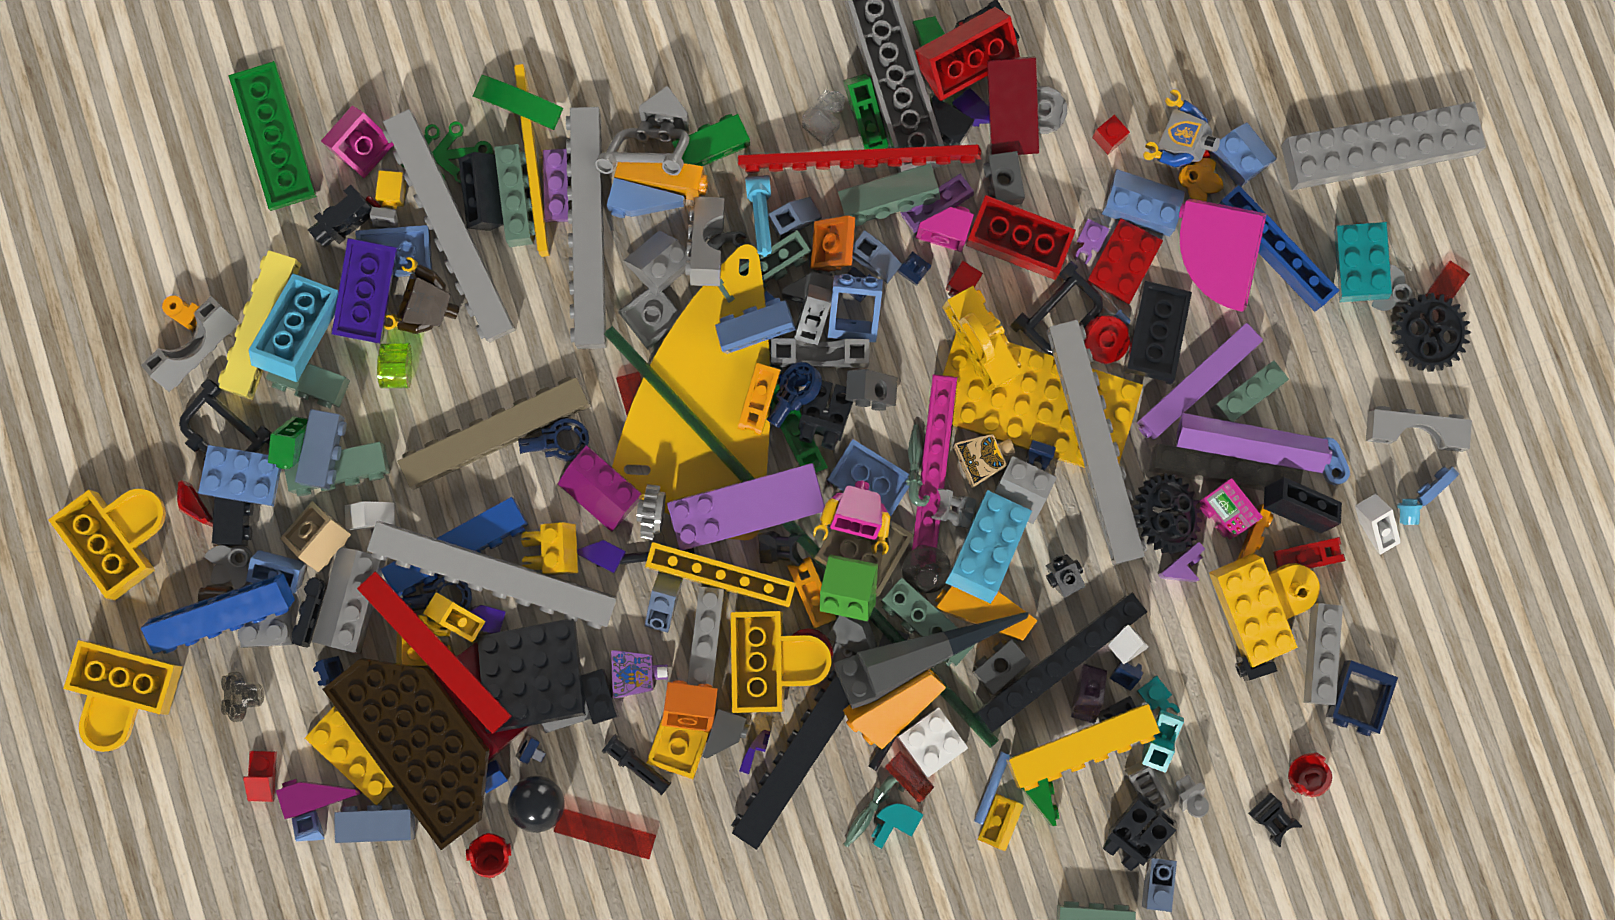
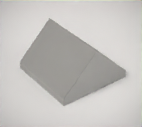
[639,86,690,131]

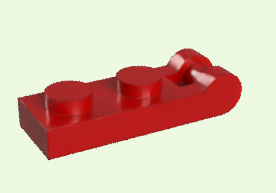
[1273,537,1346,569]

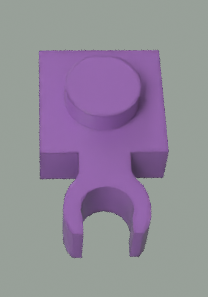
[1074,219,1109,264]

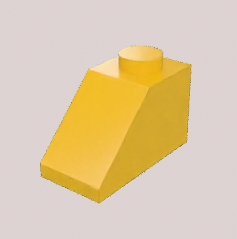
[423,592,486,643]

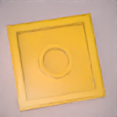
[646,720,710,779]

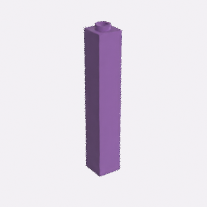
[1137,323,1263,440]
[1176,413,1332,473]

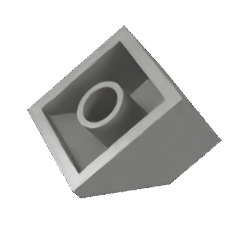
[624,230,691,296]
[994,456,1057,524]

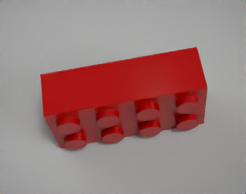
[966,195,1076,280]

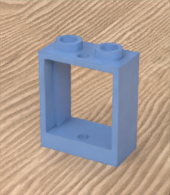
[828,274,883,342]

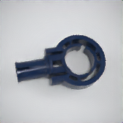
[766,362,822,428]
[518,418,589,461]
[401,577,472,611]

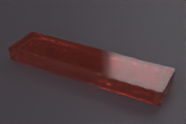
[553,808,657,860]

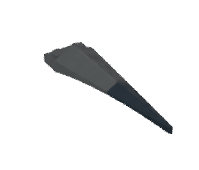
[834,612,1029,709]

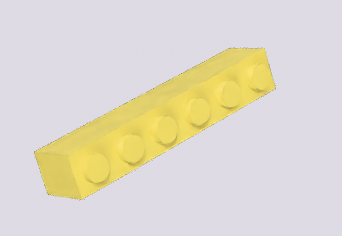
[218,250,302,400]

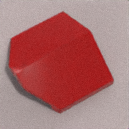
[177,480,213,527]

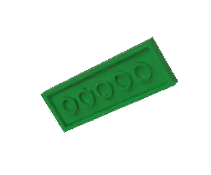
[228,61,317,211]

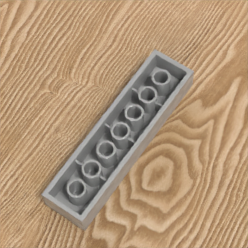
[844,0,944,173]
[1281,102,1486,190]

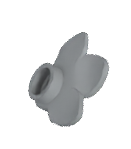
[1372,264,1413,311]
[205,545,252,589]

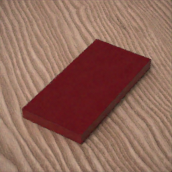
[987,56,1039,155]

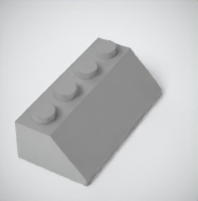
[312,547,387,654]

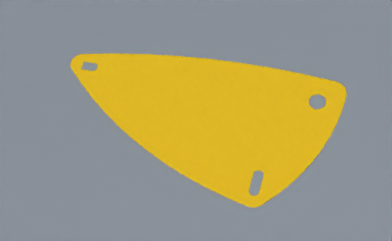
[612,244,770,540]

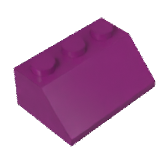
[558,445,644,532]

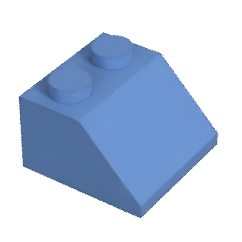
[1210,122,1277,187]

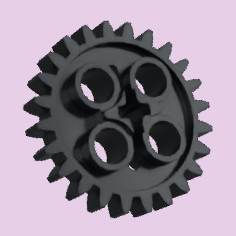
[1390,293,1471,372]
[1133,473,1202,554]

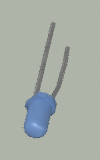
[1093,285,1131,325]

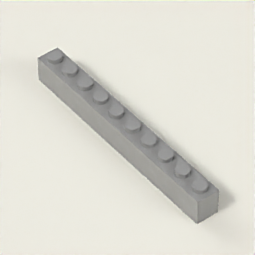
[566,107,606,349]
[382,109,516,343]
[1046,320,1147,565]
[367,520,616,629]

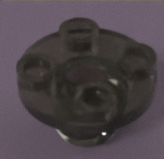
[902,545,951,593]
[221,672,264,722]

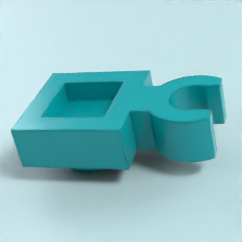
[1137,676,1180,713]

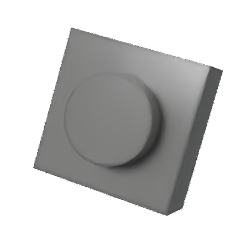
[370,207,399,229]

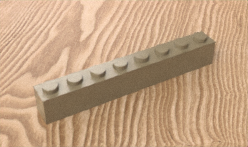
[397,377,591,490]

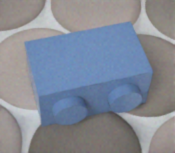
[246,550,306,594]

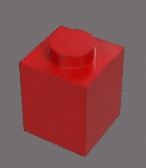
[1092,114,1130,155]
[946,261,983,297]

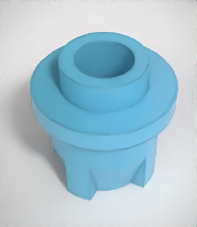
[1397,499,1423,525]

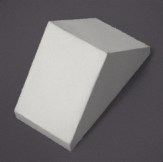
[345,501,395,530]
[1108,625,1149,664]

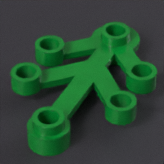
[401,121,494,184]

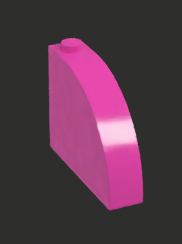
[1179,198,1267,312]

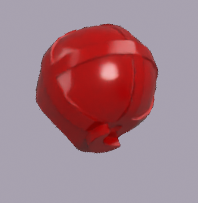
[1288,752,1333,797]
[466,833,512,879]

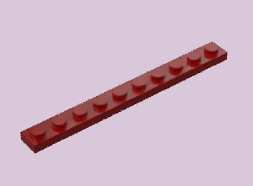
[738,144,981,173]

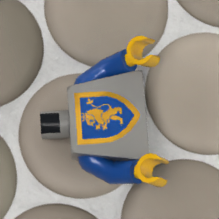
[1143,90,1220,167]

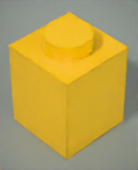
[375,170,407,209]

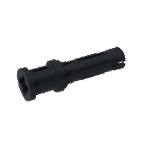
[601,734,671,796]

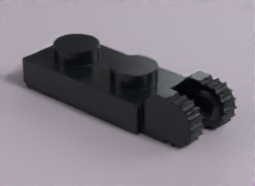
[292,577,326,648]

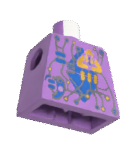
[611,650,668,698]

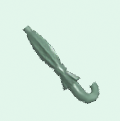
[905,424,930,507]
[843,774,906,847]

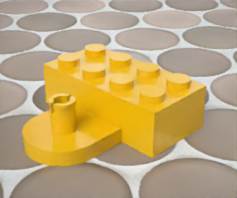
[942,286,1022,392]
[48,489,166,600]
[1209,553,1320,667]
[731,611,832,713]
[63,640,183,752]

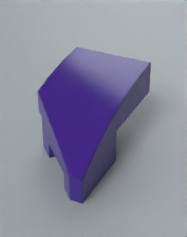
[952,88,989,127]
[577,540,626,574]
[469,605,506,633]
[739,730,771,774]

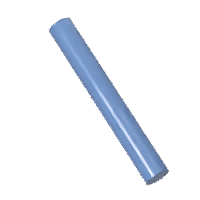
[974,752,1010,825]

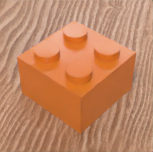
[661,680,718,732]

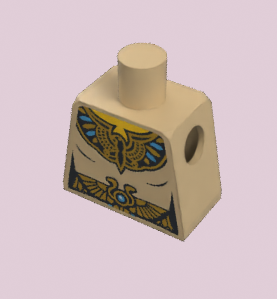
[953,434,1015,489]

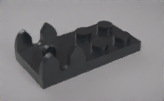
[1123,281,1192,385]

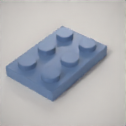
[355,225,432,277]
[827,439,909,517]
[198,445,281,507]

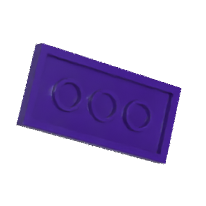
[331,238,398,344]

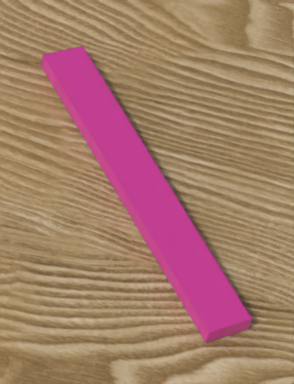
[910,374,957,572]

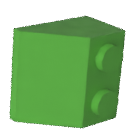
[820,554,878,621]

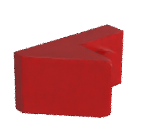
[243,751,277,802]

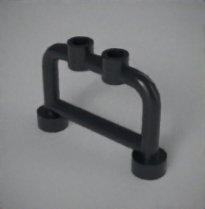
[1010,260,1103,355]
[179,378,272,461]

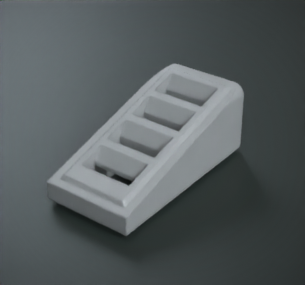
[1125,761,1172,811]

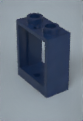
[1326,660,1398,737]

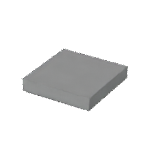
[618,288,681,350]

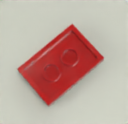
[1087,218,1163,304]

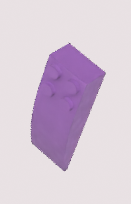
[667,463,825,550]

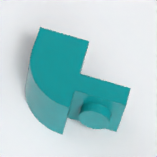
[1142,709,1184,773]
[871,803,924,849]

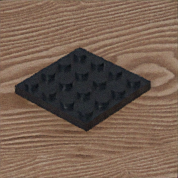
[477,619,586,734]

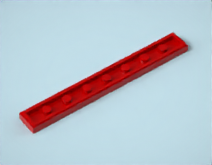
[357,571,512,734]

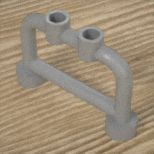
[595,121,690,175]

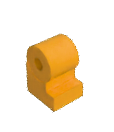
[162,296,199,332]

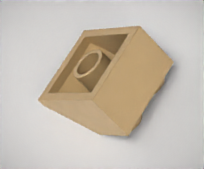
[280,501,351,572]

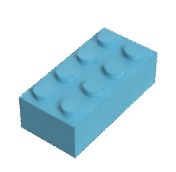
[248,274,338,382]
[945,490,1032,604]

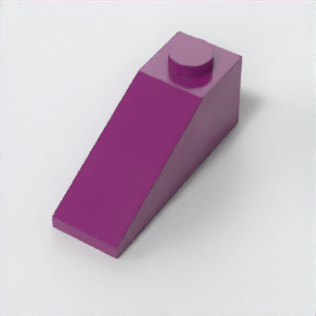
[276,779,362,819]

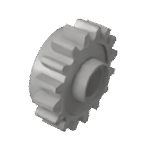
[637,484,666,539]

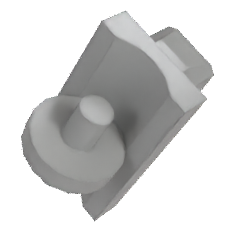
[1175,775,1209,818]

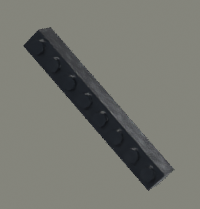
[973,592,1148,734]
[731,668,850,850]

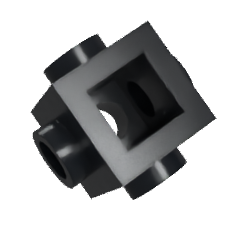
[1045,554,1086,598]

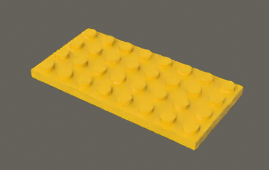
[943,333,1143,468]

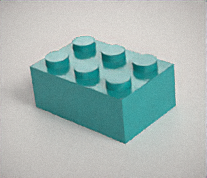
[1334,222,1392,303]

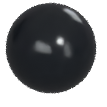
[508,776,565,833]

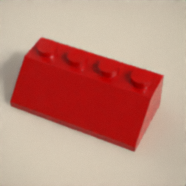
[915,7,1020,101]

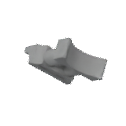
[932,489,976,529]

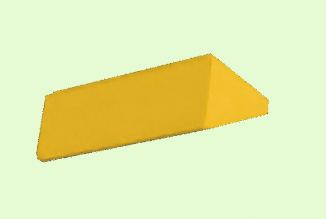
[977,793,1023,851]

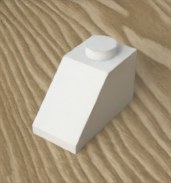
[1355,494,1401,555]

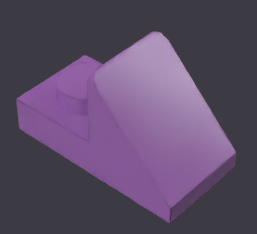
[1158,542,1205,582]

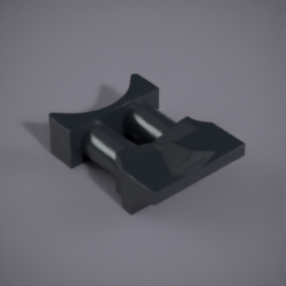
[758,531,804,566]
[1248,793,1302,847]

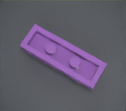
[543,149,569,222]
[900,173,974,233]

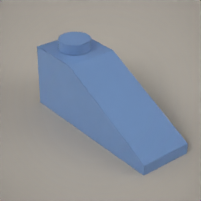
[607,178,685,218]

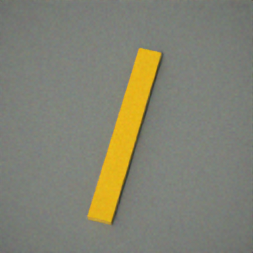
[514,64,550,257]

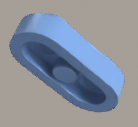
[1322,437,1350,485]
[1416,466,1459,506]

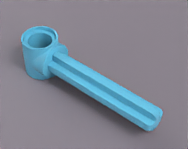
[745,175,772,257]

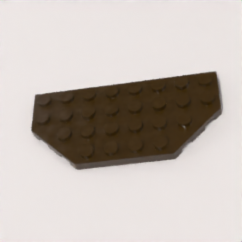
[322,658,489,850]

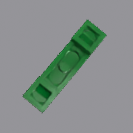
[472,74,563,130]
[770,384,828,474]

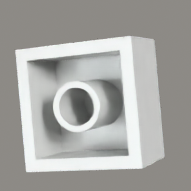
[897,707,968,778]

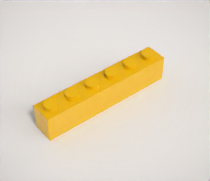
[645,542,796,608]
[1006,704,1160,791]

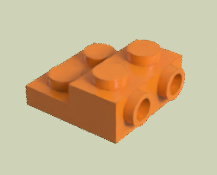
[811,215,855,272]

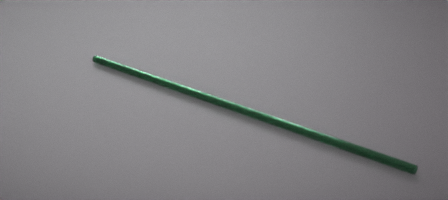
[604,326,999,748]

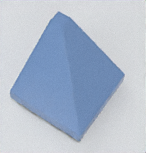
[292,810,325,841]

